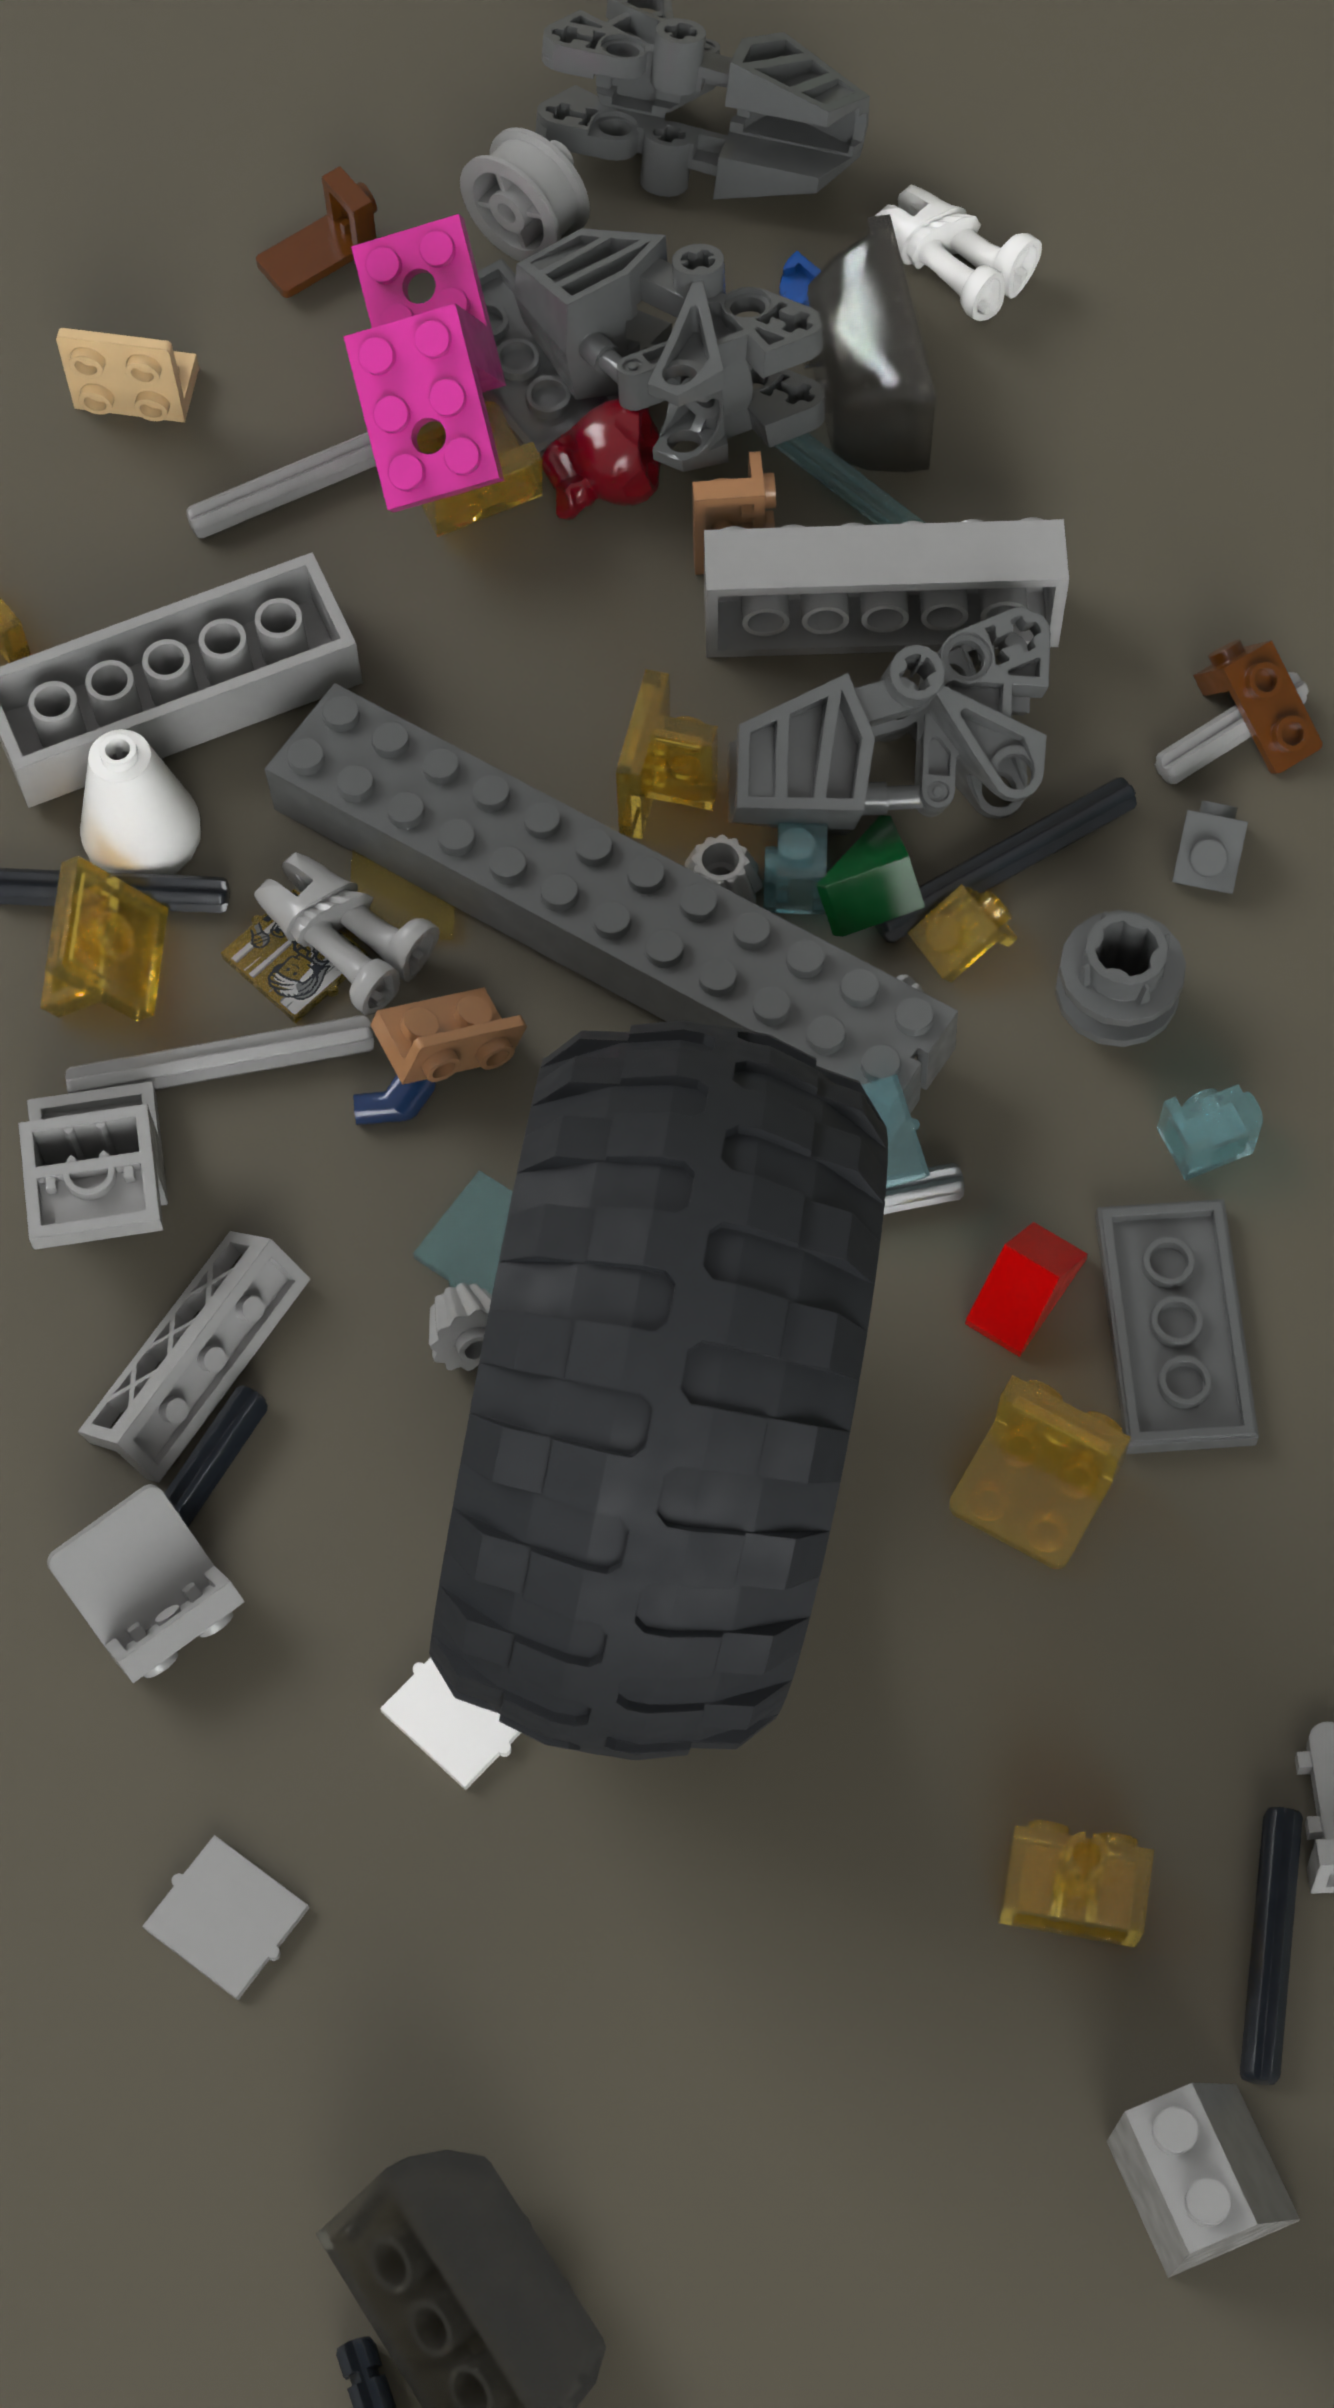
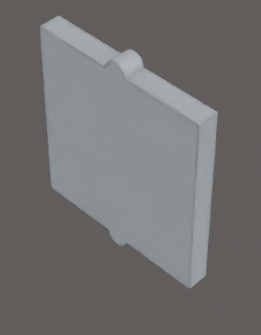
[142,1835,309,2000]

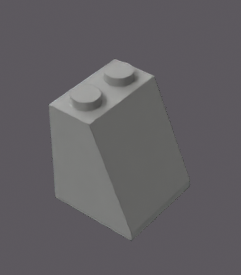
[1106,2083,1300,2278]

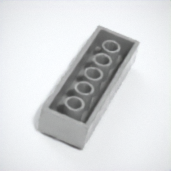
[704,517,1069,658]
[0,552,363,808]

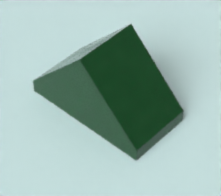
[816,815,925,937]

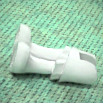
[873,184,1042,321]

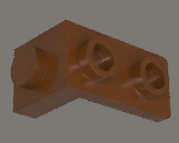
[256,166,377,298]
[1193,639,1323,774]

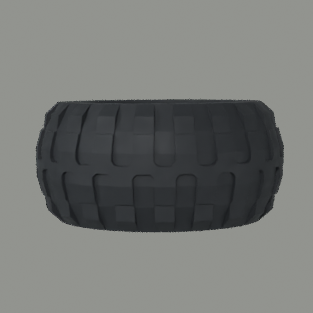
[429,1020,888,1761]

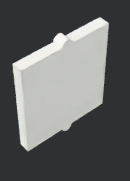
[380,1657,521,1790]

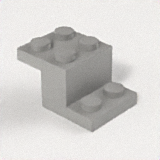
[18,1081,168,1250]

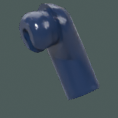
[353,1074,436,1125]

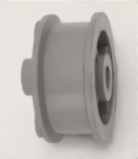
[460,127,590,262]

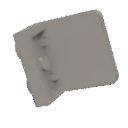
[47,1484,245,1683]

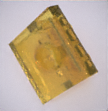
[616,669,718,839]
[40,855,169,1022]

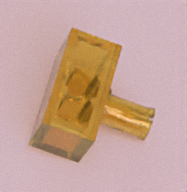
[998,1820,1154,1948]

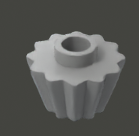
[685,834,763,904]
[429,1283,492,1371]

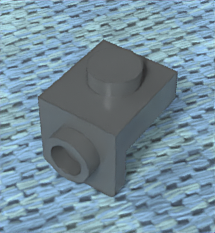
[1172,801,1248,894]

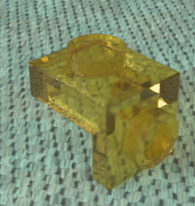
[908,884,1018,982]

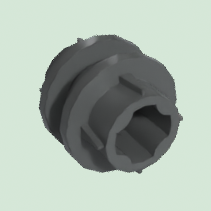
[1055,910,1186,1047]

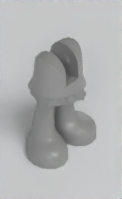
[254,852,440,1015]

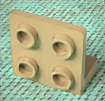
[56,328,199,423]

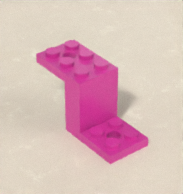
[343,214,506,513]

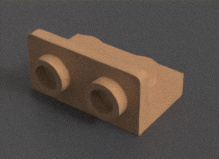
[692,451,776,575]
[371,987,527,1085]

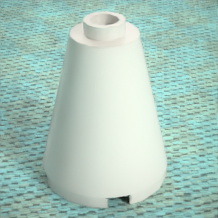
[80,729,201,875]

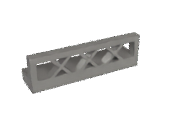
[78,1231,310,1483]

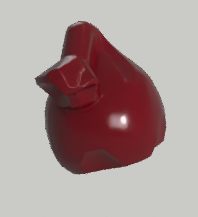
[541,399,661,520]

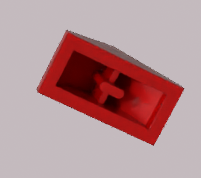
[965,1222,1088,1357]

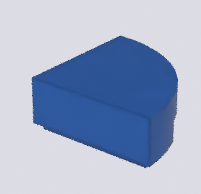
[779,251,836,310]

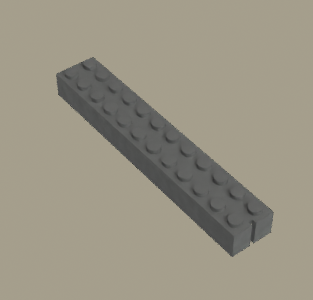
[265,683,958,1143]

